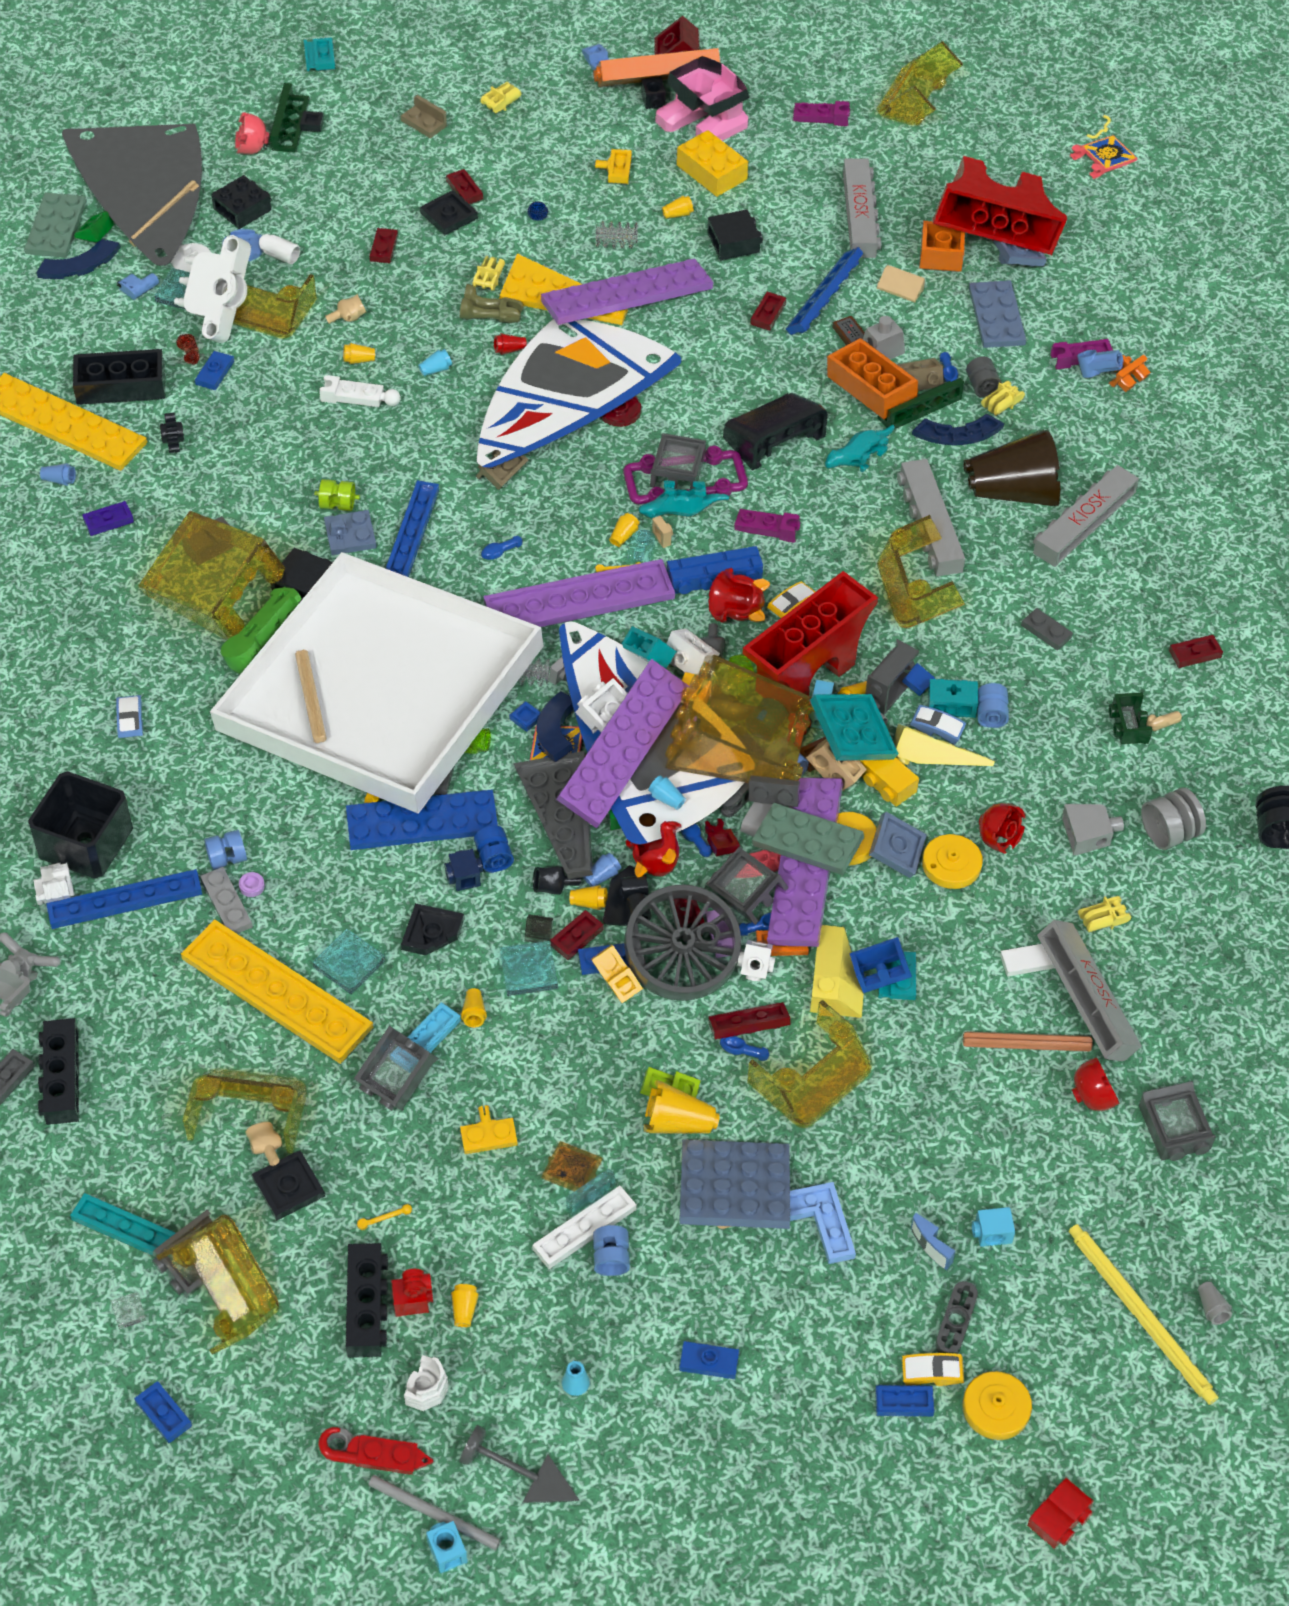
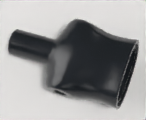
[533,866,581,895]

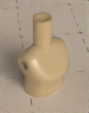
[325,294,366,324]
[246,1122,282,1166]

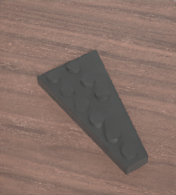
[513,751,593,879]

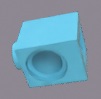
[972,1207,1015,1247]
[426,1521,467,1574]

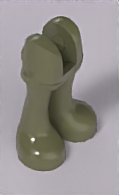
[460,284,523,323]

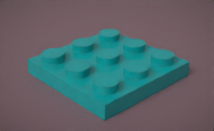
[810,694,899,761]

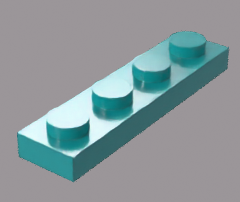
[70,1193,177,1258]

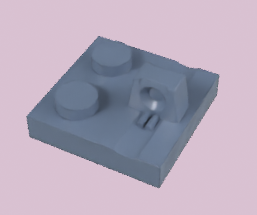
[993,240,1047,267]
[324,510,377,556]
[869,812,927,878]

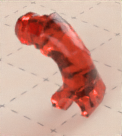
[176,334,200,365]

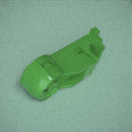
[220,587,302,674]

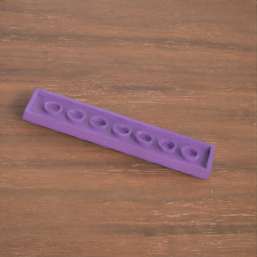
[541,259,713,325]
[483,559,675,627]
[556,659,690,828]
[767,778,843,947]

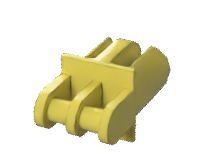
[480,81,521,113]
[473,256,505,291]
[981,381,1025,416]
[1078,896,1131,933]

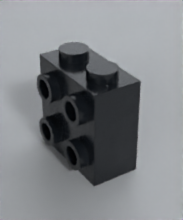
[211,175,272,229]
[707,209,763,260]
[269,548,333,603]

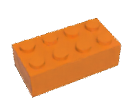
[827,338,918,419]

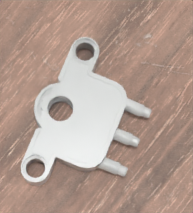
[174,235,251,343]

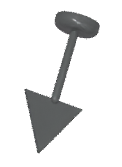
[459,1425,579,1503]

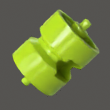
[314,479,360,511]

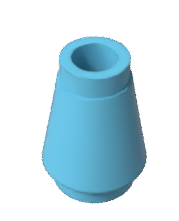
[418,349,452,376]
[648,775,686,810]
[562,1361,590,1396]

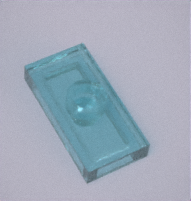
[566,1169,616,1216]

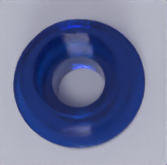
[527,201,548,220]

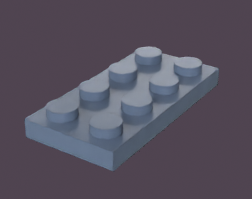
[969,280,1026,348]

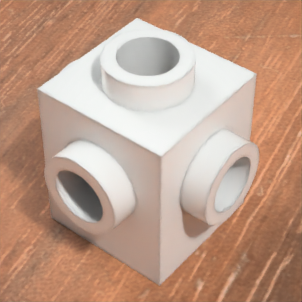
[737,940,775,981]

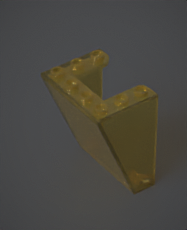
[138,511,285,640]
[665,655,815,783]

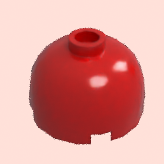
[979,803,1026,854]
[1071,1057,1120,1111]

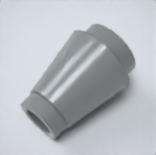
[1198,1282,1232,1325]

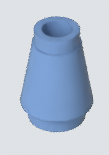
[40,463,76,486]
[584,853,621,886]

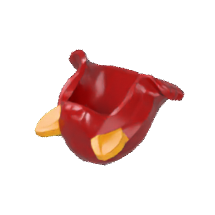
[708,568,770,623]
[625,821,681,877]

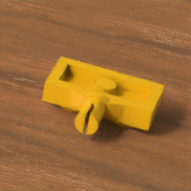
[595,149,632,184]
[460,1105,517,1154]

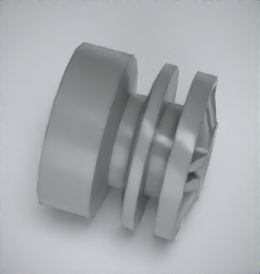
[1141,787,1206,850]

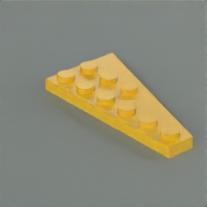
[499,254,628,325]

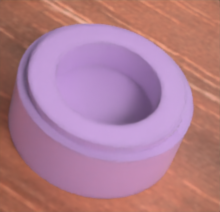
[239,872,265,897]

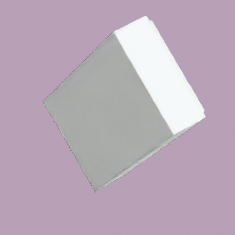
[1000,944,1055,976]

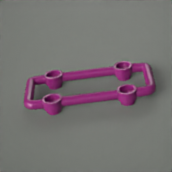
[623,446,748,504]

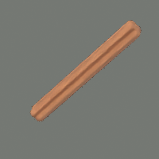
[963,1031,1093,1051]

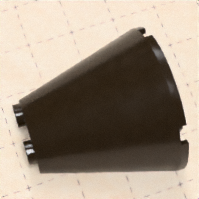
[963,430,1060,506]

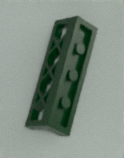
[270,83,309,153]
[877,378,964,430]

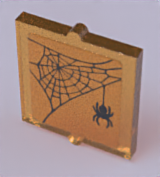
[541,1141,603,1196]

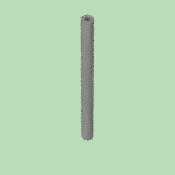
[368,1475,501,1550]

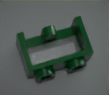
[1109,692,1152,744]

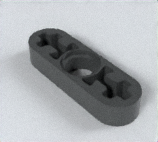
[936,1281,978,1354]

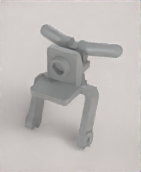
[0,932,61,1017]

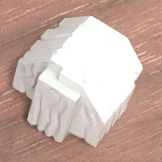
[33,863,74,905]
[404,1355,448,1411]

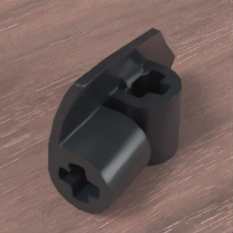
[603,865,652,926]

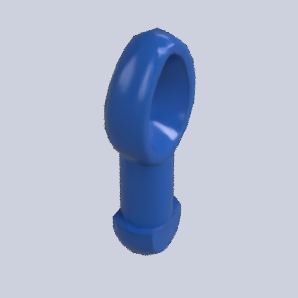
[940,352,958,382]
[481,536,523,560]
[681,824,712,857]
[739,913,771,936]
[720,1036,769,1061]

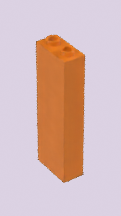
[593,48,720,87]

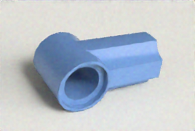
[1077,350,1123,378]

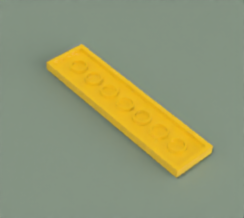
[0,373,147,471]
[181,919,374,1064]

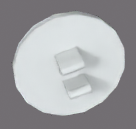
[171,243,211,273]

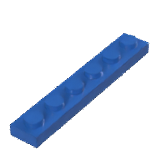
[786,247,863,335]
[385,480,439,577]
[46,869,202,929]

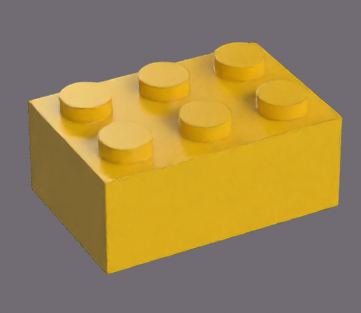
[677,130,748,197]

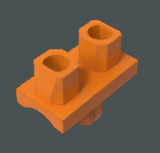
[1109,354,1151,392]

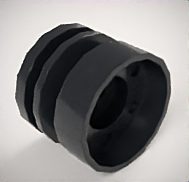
[1255,785,1289,849]

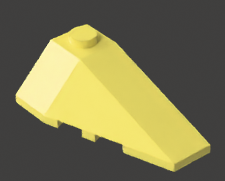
[893,723,995,766]
[810,925,864,1018]

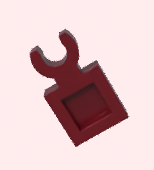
[705,818,740,857]

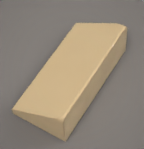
[877,265,925,302]

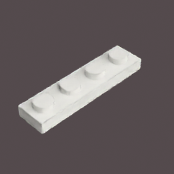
[532,1186,636,1269]

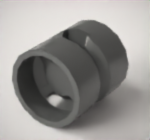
[966,356,1002,398]

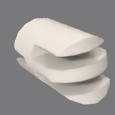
[259,234,300,264]

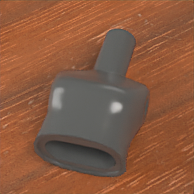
[700,623,725,663]

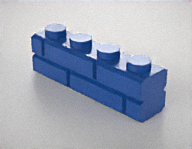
[667,546,763,594]

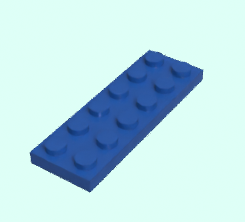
[346,789,498,850]

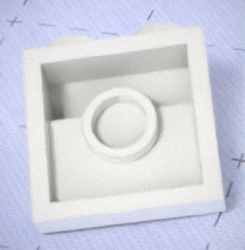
[575,678,627,732]

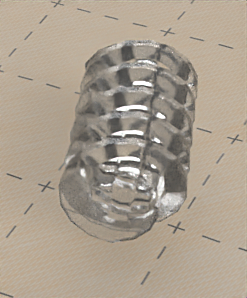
[595,221,638,249]
[518,657,551,687]

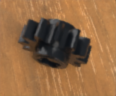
[160,412,184,453]

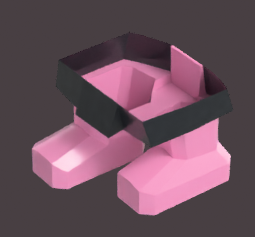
[656,56,750,141]

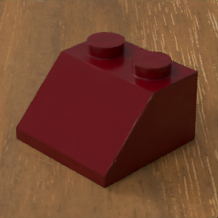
[654,15,699,55]

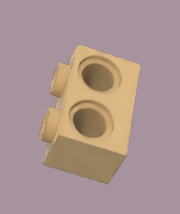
[806,739,867,791]

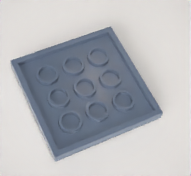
[680,1139,790,1229]

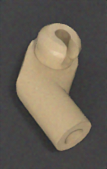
[1146,711,1182,731]

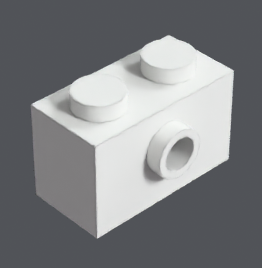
[666,628,720,678]

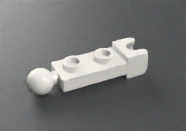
[320,375,401,407]

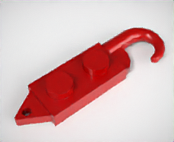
[318,1427,433,1475]

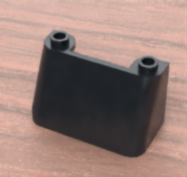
[723,393,828,471]

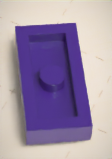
[82,501,134,536]

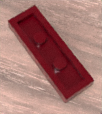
[708,1002,791,1040]

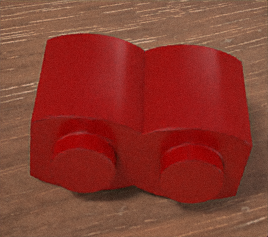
[1027,1478,1094,1549]

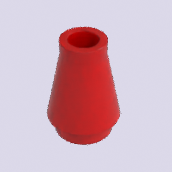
[494,333,527,355]

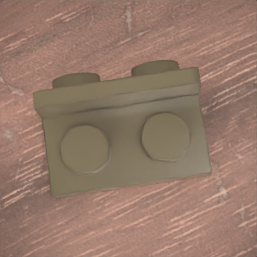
[401,95,447,139]
[897,358,944,391]
[476,450,529,490]

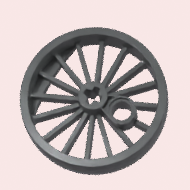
[624,885,741,1001]

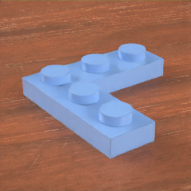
[790,1182,856,1264]

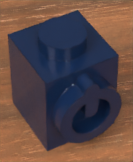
[444,849,483,891]

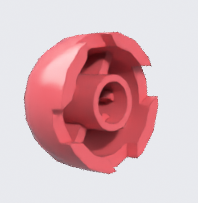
[235,112,269,155]

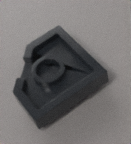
[401,903,464,955]

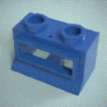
[849,937,912,994]

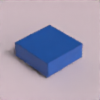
[902,663,935,696]
[509,701,541,732]

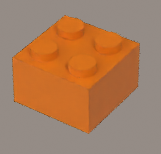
[920,221,965,271]

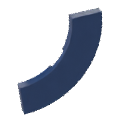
[36,239,120,279]
[912,413,1004,445]
[536,691,574,762]

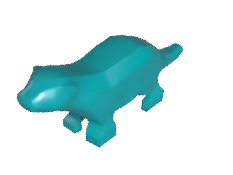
[825,425,895,473]
[639,480,729,519]

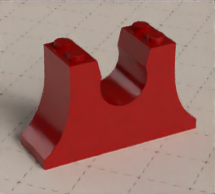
[933,156,1067,255]
[742,571,878,716]

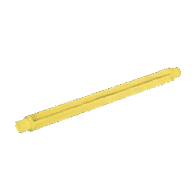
[1069,1224,1219,1405]

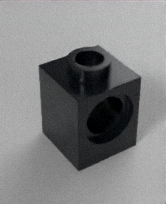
[641,77,666,109]

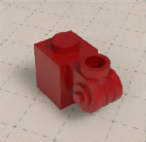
[391,1269,433,1317]

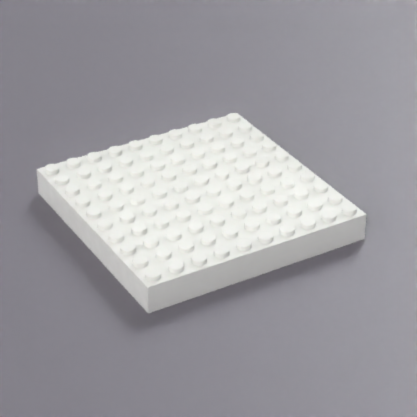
[210,552,543,814]

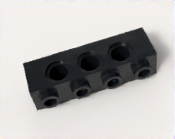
[38,1018,79,1125]
[346,1243,388,1358]

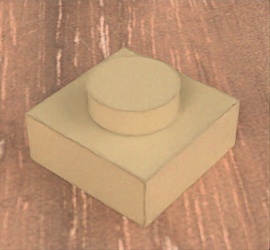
[652,516,673,548]

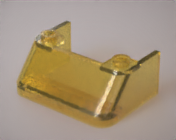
[876,40,963,125]
[225,274,317,339]
[877,515,965,628]
[747,1000,872,1128]
[183,1068,307,1154]
[156,1214,279,1355]

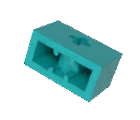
[621,626,677,669]
[928,679,978,718]

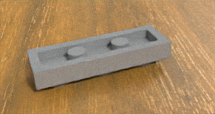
[200,867,253,934]

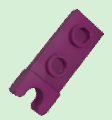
[793,101,850,127]
[1050,339,1113,370]
[734,509,800,543]

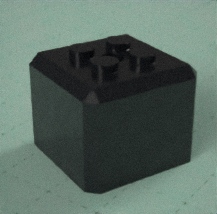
[28,771,133,879]

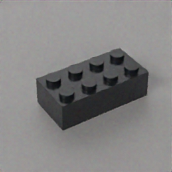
[73,349,165,405]

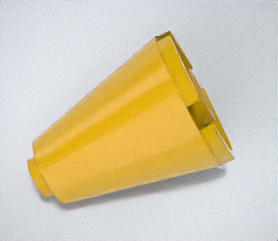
[644,1080,720,1134]

